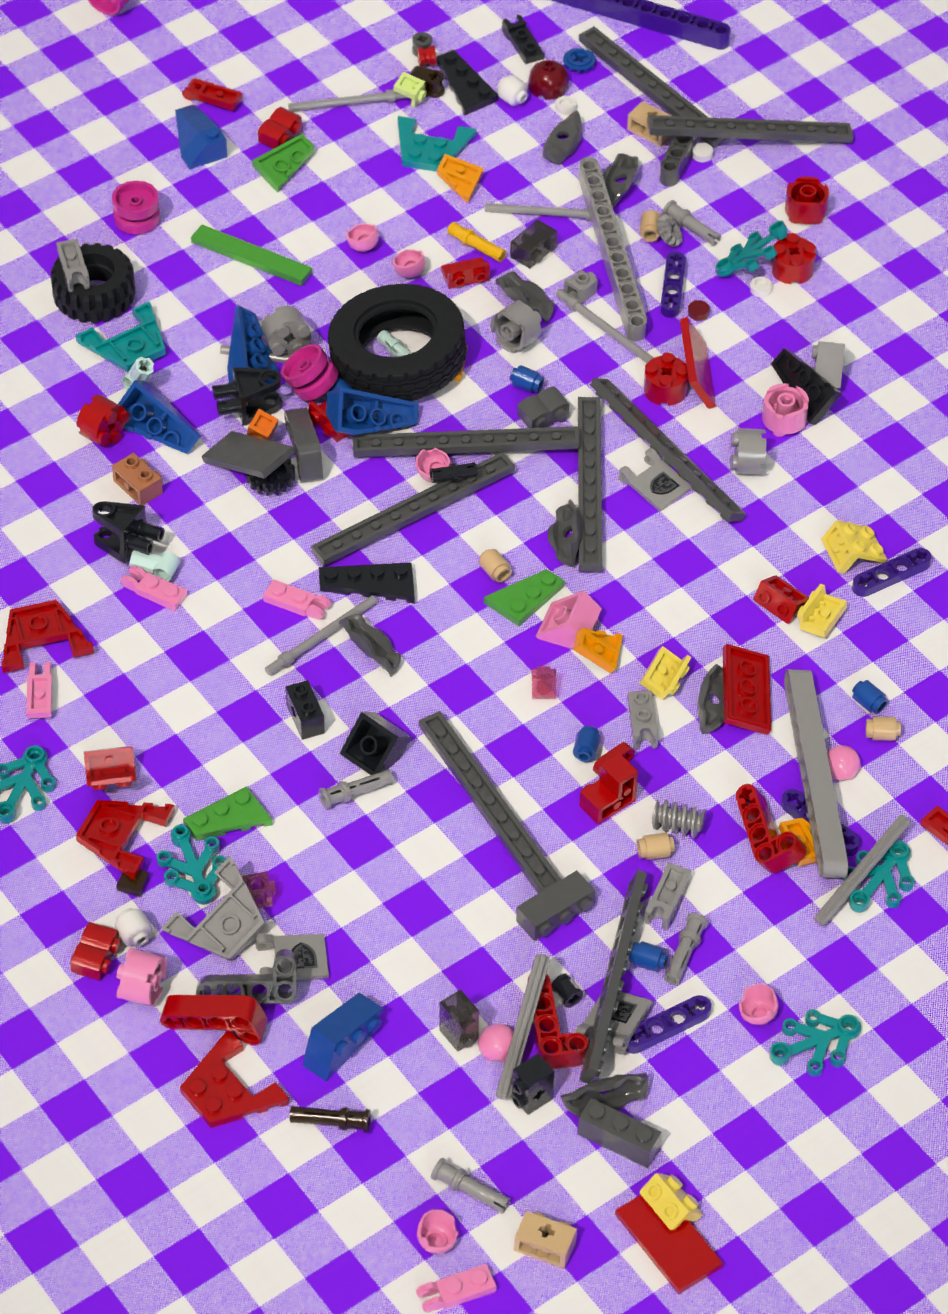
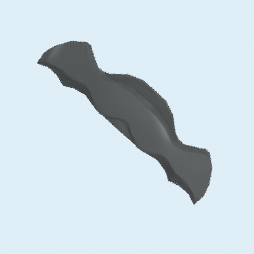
[542,110,583,164]
[603,153,638,208]
[496,271,554,323]
[548,499,582,567]
[339,614,401,677]
[697,664,724,734]
[561,1073,648,1117]

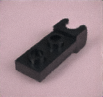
[502,15,544,65]

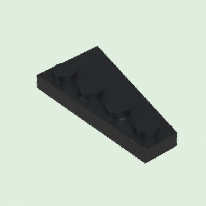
[437,49,499,116]
[771,348,842,425]
[319,562,415,604]

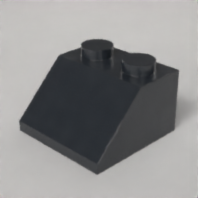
[339,712,412,775]

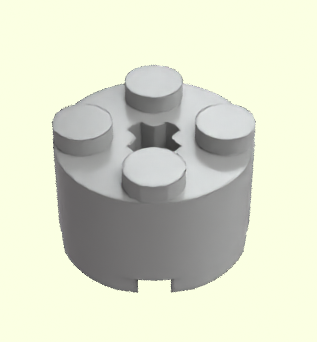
[490,300,542,352]
[261,306,311,356]
[730,428,766,475]

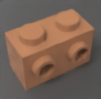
[112,453,163,505]

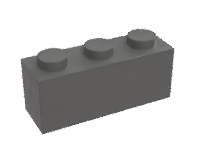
[516,870,595,941]
[578,1098,662,1168]

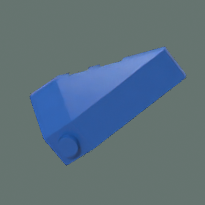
[175,104,227,170]
[227,305,279,384]
[118,380,201,454]
[326,387,418,435]

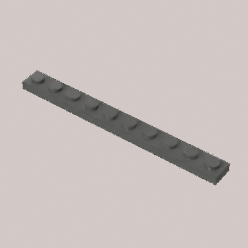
[579,26,728,148]
[647,115,854,143]
[590,378,746,522]
[578,397,602,572]
[353,426,579,457]
[311,452,515,566]
[419,711,561,893]
[579,869,648,1084]

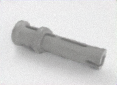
[662,200,721,246]
[319,769,394,809]
[664,913,709,985]
[431,1157,510,1214]

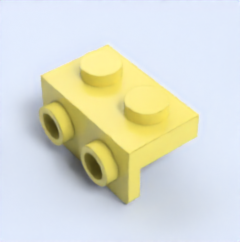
[797,584,847,638]
[640,646,691,700]
[640,1173,703,1230]

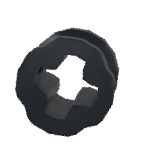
[551,973,584,1008]

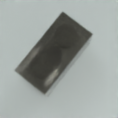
[510,219,558,269]
[439,989,479,1052]

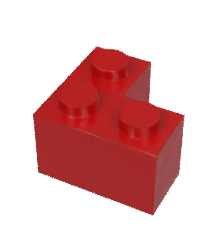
[579,753,638,825]

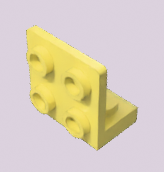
[821,520,887,574]

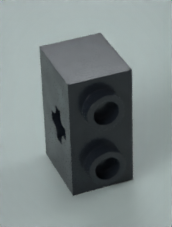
[285,680,325,740]
[511,1053,554,1115]

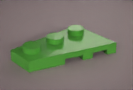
[252,134,315,193]
[484,569,565,627]
[183,786,272,841]

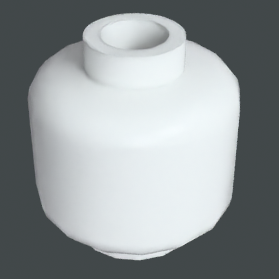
[497,75,528,106]
[114,908,152,946]

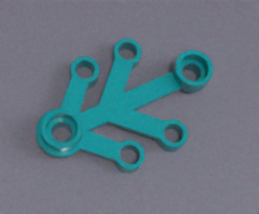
[715,220,788,277]
[0,745,56,824]
[157,824,226,905]
[843,840,914,913]
[769,1009,861,1077]

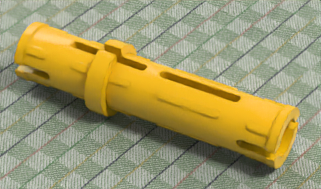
[447,222,507,262]

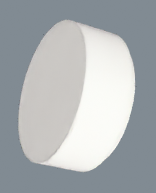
[555,96,576,115]
[692,143,713,162]
[750,277,772,297]

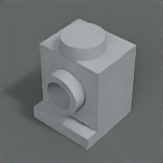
[564,270,598,304]

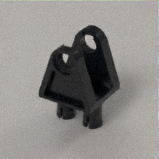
[212,367,282,426]
[92,501,165,563]

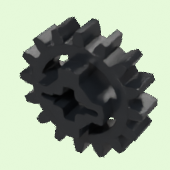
[246,458,295,496]

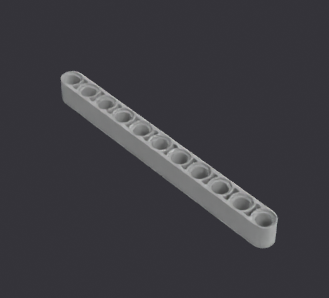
[579,157,647,341]
[784,669,848,878]

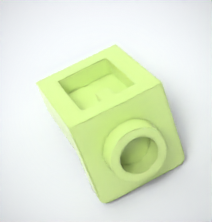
[393,72,427,108]

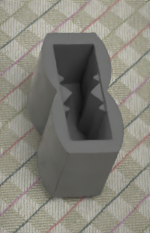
[517,386,570,428]

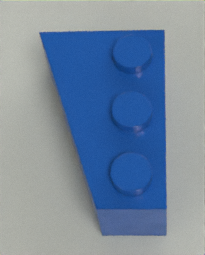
[302,992,383,1082]

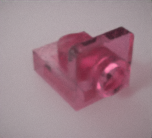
[531,666,556,699]

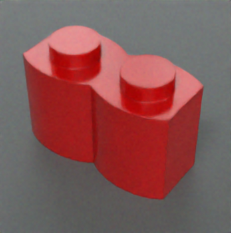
[258,107,303,149]
[70,922,121,981]

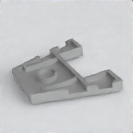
[161,856,267,962]

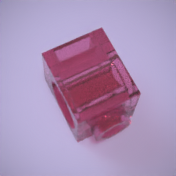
[242,871,276,908]

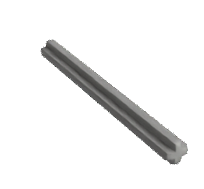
[814,814,910,926]
[496,954,550,1100]

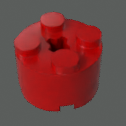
[785,176,829,225]
[771,233,816,284]
[644,352,689,406]
[76,394,130,447]

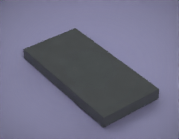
[201,431,295,479]

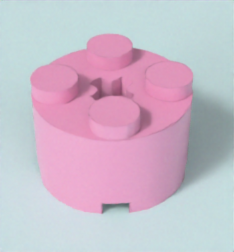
[762,383,809,437]
[117,948,167,1006]

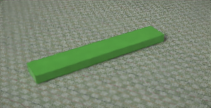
[191,224,313,286]

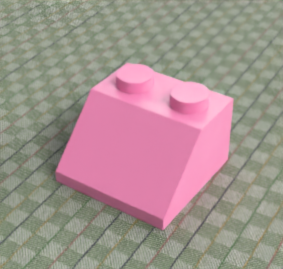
[536,590,602,648]

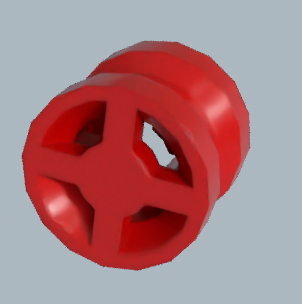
[417,45,436,67]

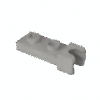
[56,239,90,292]
[628,691,658,749]
[644,863,691,930]

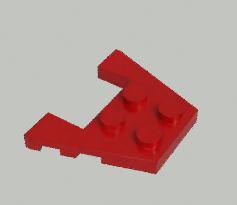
[1,600,94,673]
[76,800,175,880]
[180,1030,290,1128]

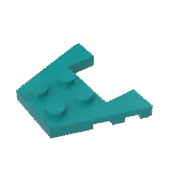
[397,116,477,172]
[75,301,166,372]

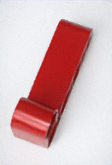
[736,784,807,873]
[527,974,588,1069]
[160,995,268,1045]

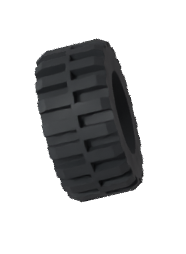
[51,243,135,323]

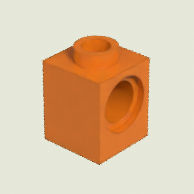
[247,409,279,440]

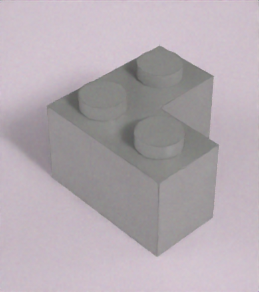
[811,341,845,388]

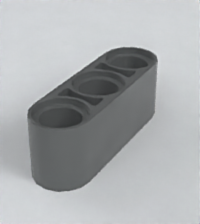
[660,136,693,187]

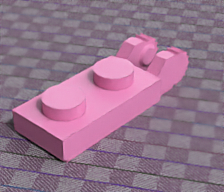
[121,566,188,611]
[263,579,331,620]
[26,662,52,718]
[416,1264,496,1313]

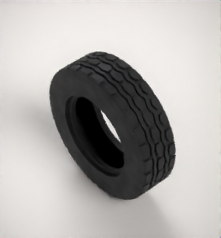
[328,283,467,401]

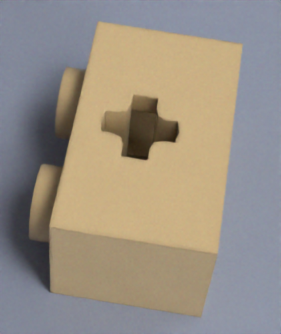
[627,101,672,147]
[514,1211,577,1269]

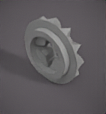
[657,214,683,247]

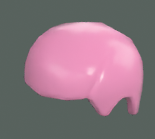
[346,224,379,252]
[393,249,426,278]
[416,448,451,482]
[827,745,861,781]
[739,984,779,1025]
[478,1024,514,1064]
[417,1209,458,1254]

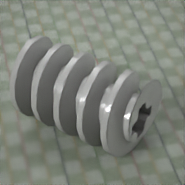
[652,799,706,838]

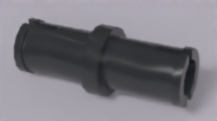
[430,462,477,483]

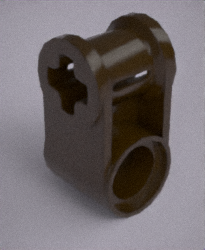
[409,66,445,98]

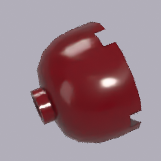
[528,60,569,100]

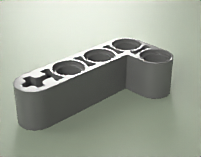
[284,407,323,482]
[196,949,297,1004]

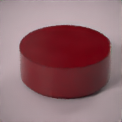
[688,300,710,321]

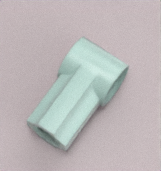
[121,357,154,390]
[129,550,180,582]

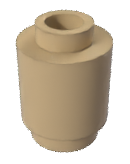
[640,210,661,242]
[479,549,512,583]
[866,716,901,741]
[637,832,674,860]

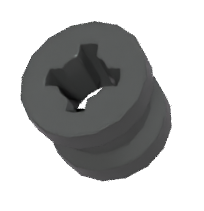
[412,32,432,57]

